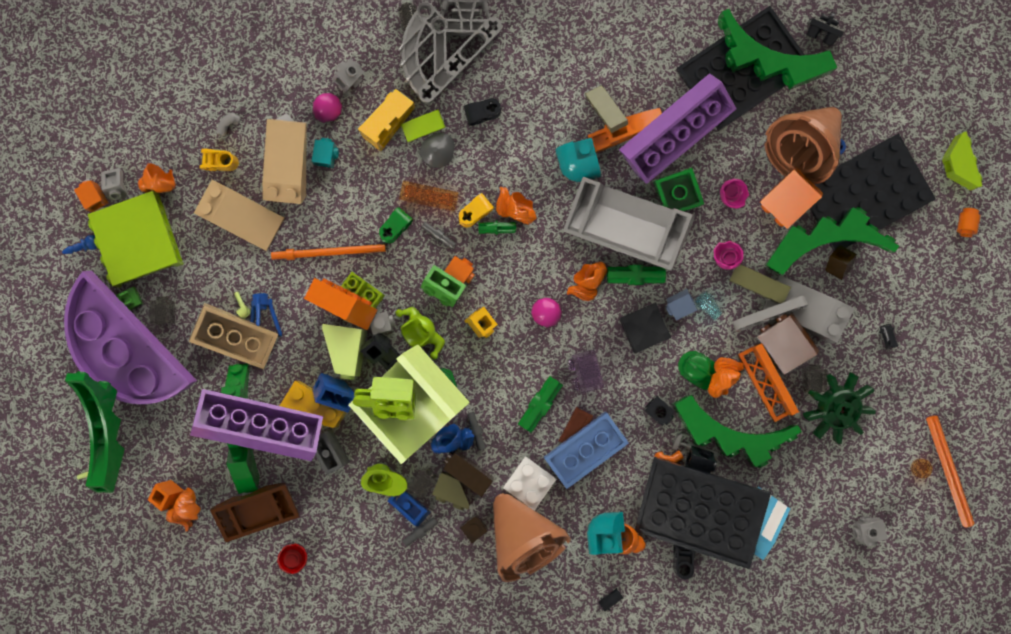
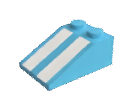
[754,486,790,560]

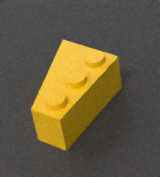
[358,89,415,151]
[280,381,347,428]

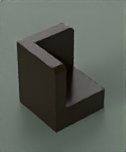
[825,245,857,280]

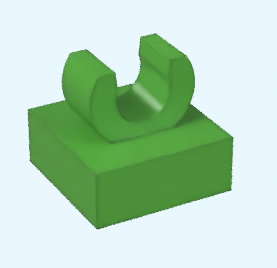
[116,287,143,311]

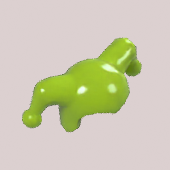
[395,307,445,360]

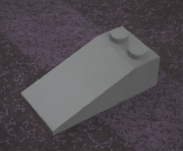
[762,275,855,344]

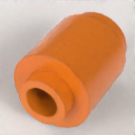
[957,208,981,237]

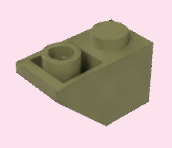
[432,471,470,510]

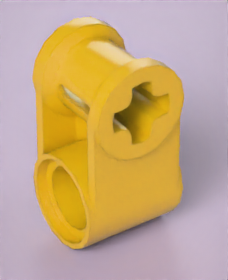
[199,149,239,171]
[459,193,494,228]

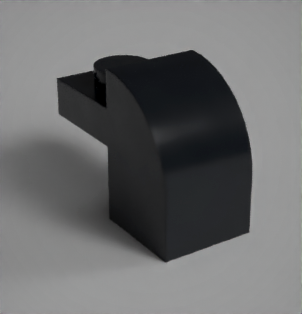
[360,333,400,371]

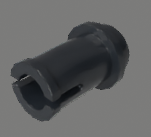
[879,324,899,349]
[598,588,624,612]

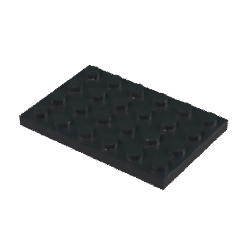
[676,6,805,131]
[810,133,936,252]
[635,457,771,569]

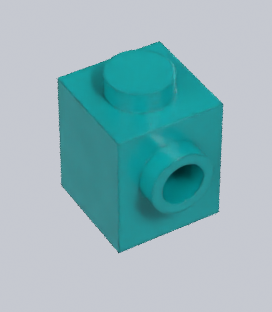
[311,138,339,168]

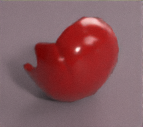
[277,543,308,574]

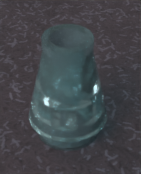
[695,291,722,320]

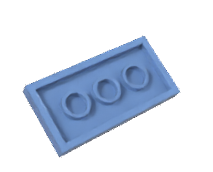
[544,411,629,489]

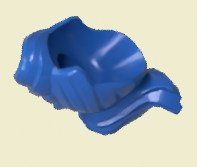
[431,424,474,454]

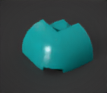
[555,138,601,182]
[587,512,625,555]

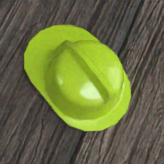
[361,464,407,496]

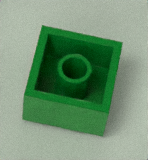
[654,168,704,211]

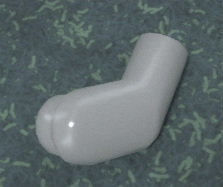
[216,113,241,137]

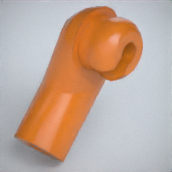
[654,450,684,463]

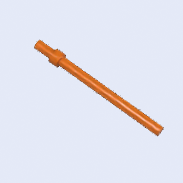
[271,244,386,261]

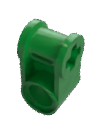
[379,207,413,244]

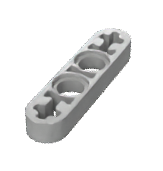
[733,296,808,332]

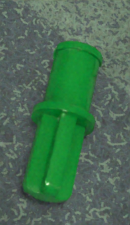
[478,220,516,235]

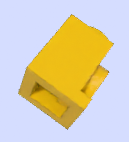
[464,307,498,338]

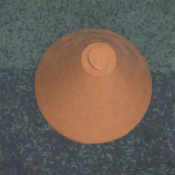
[764,107,842,184]
[493,493,571,582]

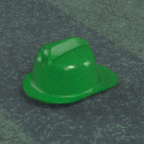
[678,351,716,390]

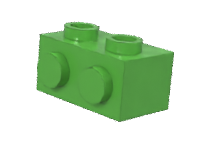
[420,265,467,308]

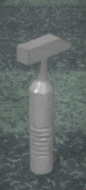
[672,432,718,459]

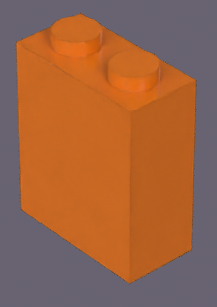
[760,166,823,229]

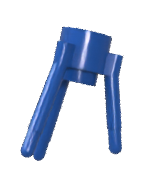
[250,293,282,337]

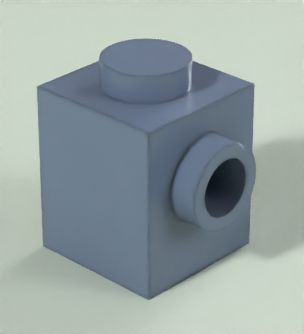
[665,289,697,321]

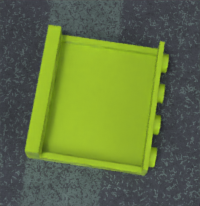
[87,191,184,288]

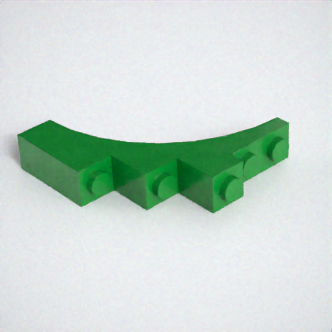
[718,9,837,90]
[765,207,899,275]
[221,363,260,494]
[65,371,125,493]
[672,395,802,468]

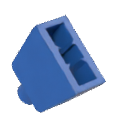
[312,373,355,413]

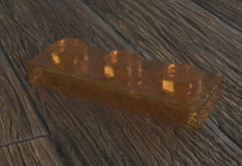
[399,181,459,212]

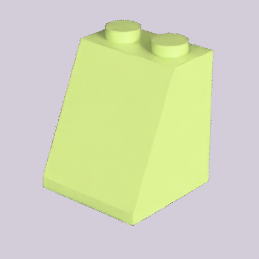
[322,324,367,380]

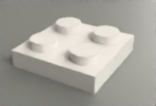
[503,456,557,510]

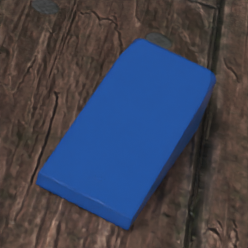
[388,490,431,526]

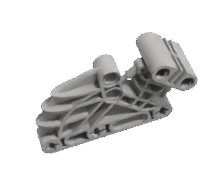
[398,0,502,105]

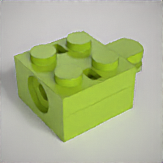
[353,377,417,420]

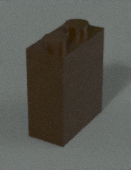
[443,450,494,497]

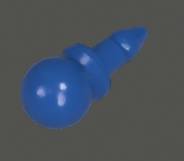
[62,235,97,254]

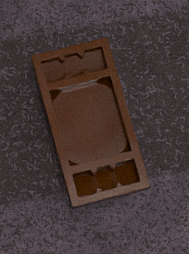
[210,483,300,543]

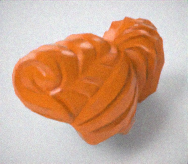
[496,187,537,225]
[567,261,607,301]
[708,357,744,398]
[166,488,201,531]

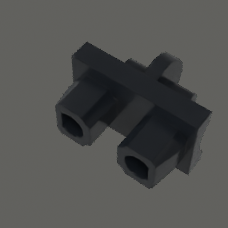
[806,11,844,46]

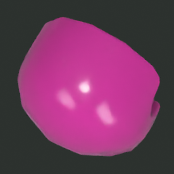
[312,93,342,123]
[720,178,749,209]
[714,241,744,270]
[531,297,562,327]

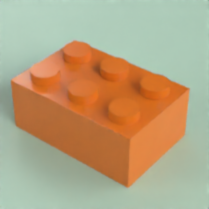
[304,278,378,330]

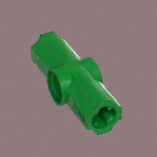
[607,265,666,285]
[518,376,563,433]

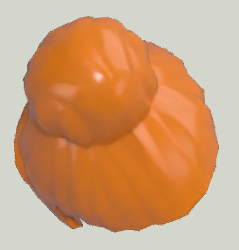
[138,163,176,193]
[619,523,646,554]

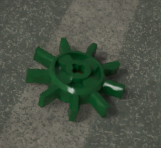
[803,372,876,444]

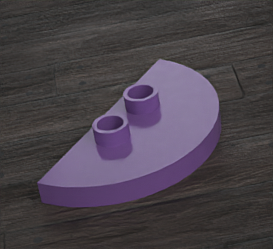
[64,270,197,404]

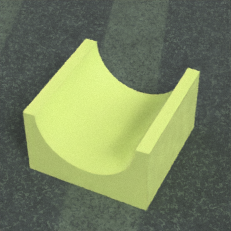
[349,345,470,464]

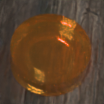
[911,459,932,478]

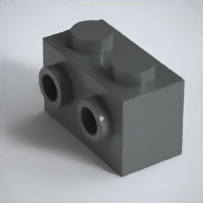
[315,428,350,475]

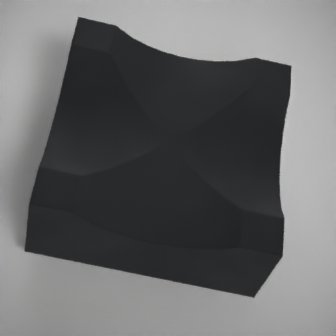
[619,303,671,353]

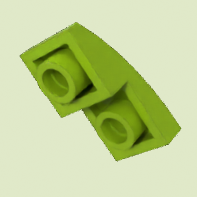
[401,110,446,142]
[341,272,385,309]

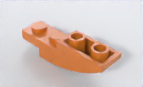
[588,108,662,154]

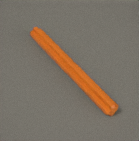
[926,415,974,527]

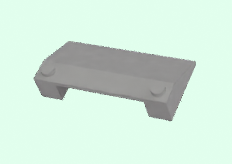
[563,177,695,271]

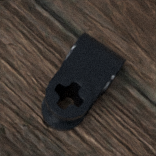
[464,98,501,126]
[673,544,696,580]

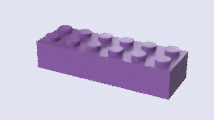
[619,73,737,184]
[190,389,323,461]

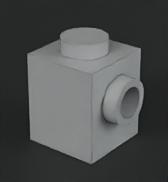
[370,311,396,335]

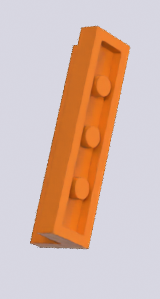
[737,343,799,422]

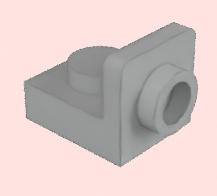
[101,168,128,201]

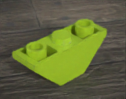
[942,131,983,191]

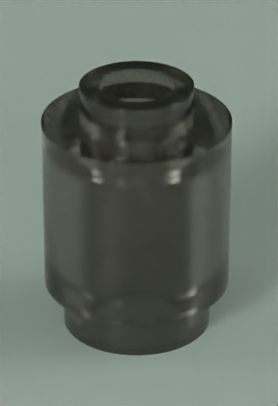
[398,3,417,31]

